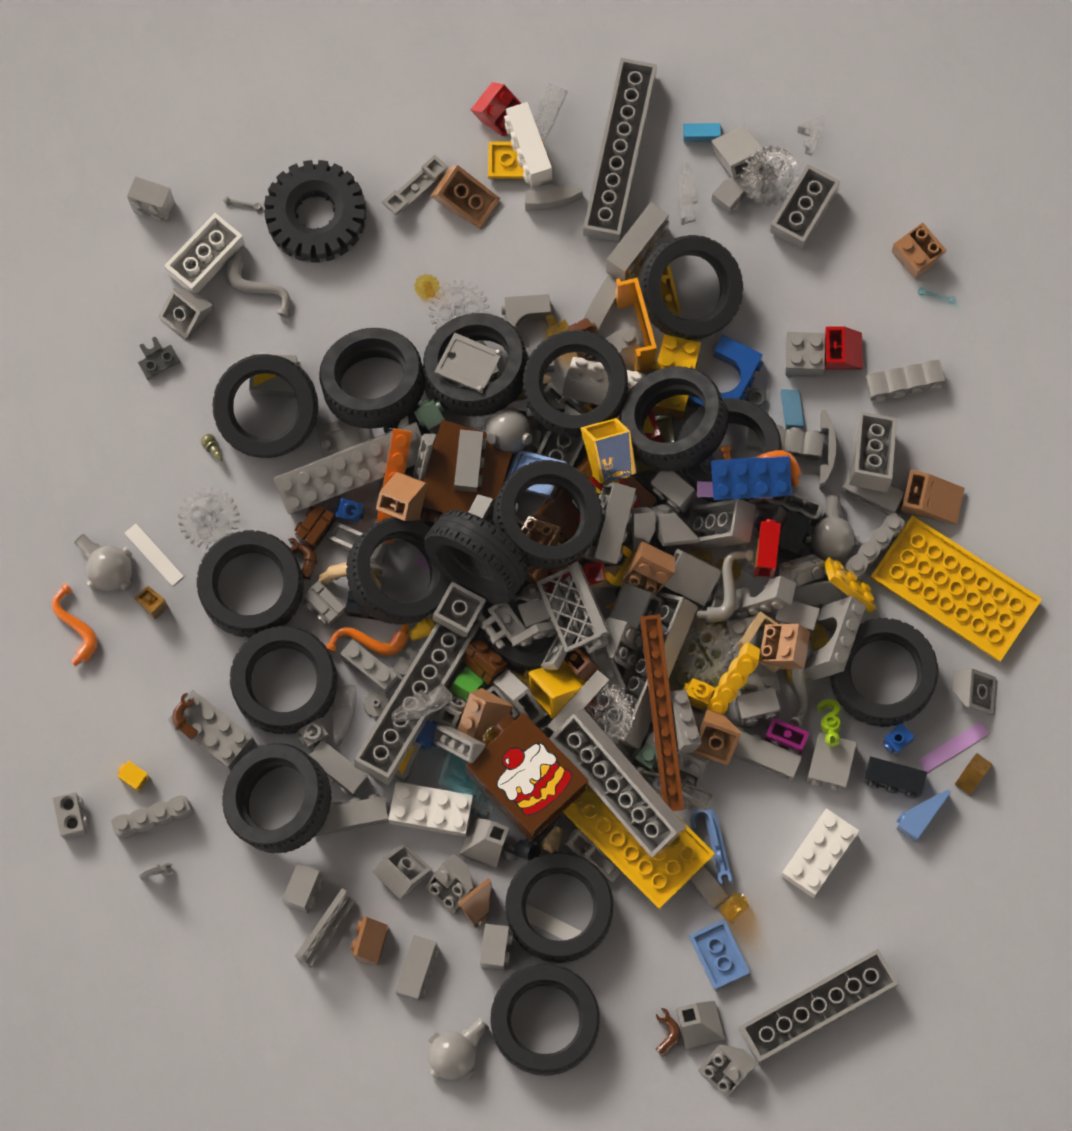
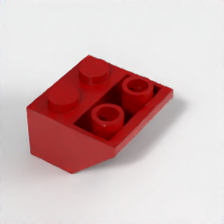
[470,82,521,136]
[824,326,863,370]

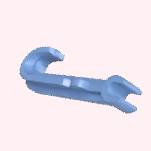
[690,808,733,886]

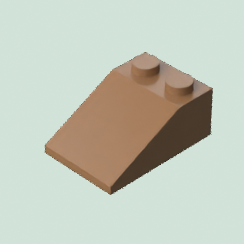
[430,165,501,228]

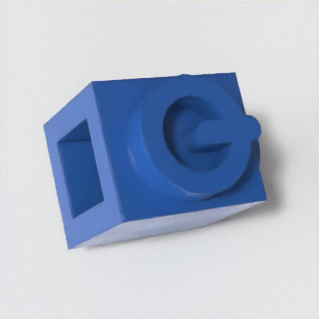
[334,497,365,523]
[415,720,439,750]
[883,723,915,755]

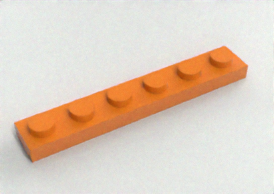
[376,428,412,544]

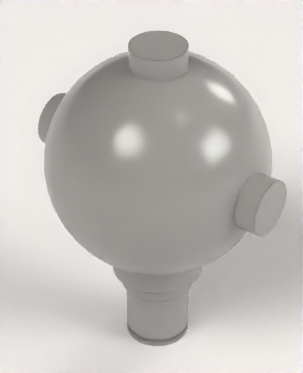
[484,409,540,454]
[805,495,860,561]
[74,534,133,592]
[428,1018,489,1080]

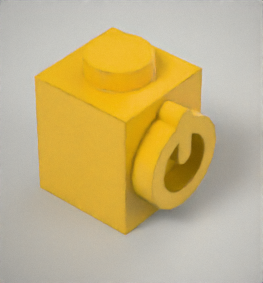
[682,678,714,710]

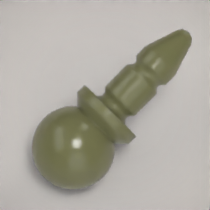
[201,434,222,461]

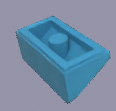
[683,123,721,142]
[780,389,804,429]

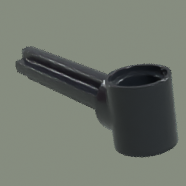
[515,813,562,861]

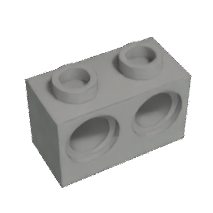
[53,792,88,839]

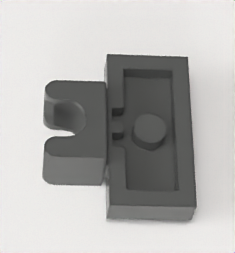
[138,337,180,380]

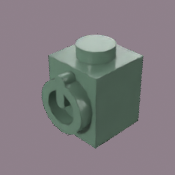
[414,398,445,430]
[632,743,658,771]

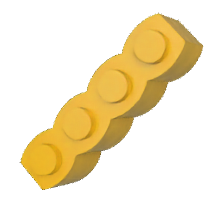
[707,642,760,715]

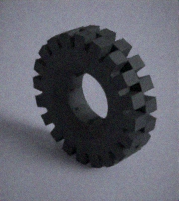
[264,160,366,263]

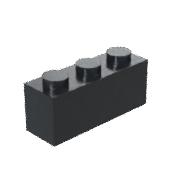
[863,756,927,799]

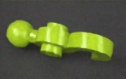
[817,699,840,747]

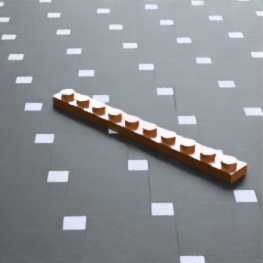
[640,614,684,811]

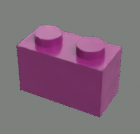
[765,718,810,755]

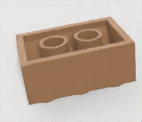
[457,688,514,746]

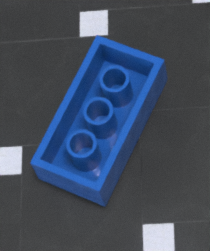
[711,455,792,500]

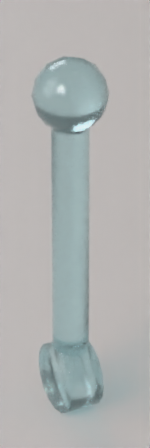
[918,287,956,303]

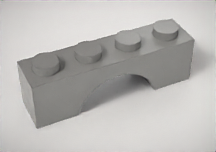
[734,576,796,618]

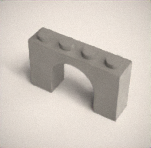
[501,294,555,372]
[804,596,866,680]

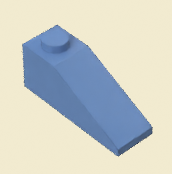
[896,790,951,842]

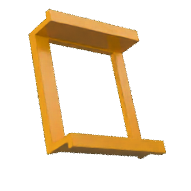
[615,278,657,373]

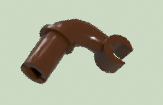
[288,538,318,580]
[172,693,198,740]
[655,1008,681,1057]

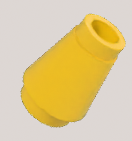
[408,617,435,642]

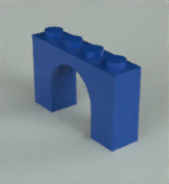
[687,334,764,409]

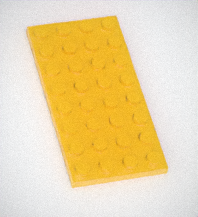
[870,515,1042,663]
[562,784,715,909]

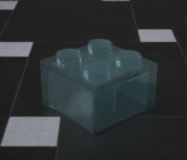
[438,751,479,799]

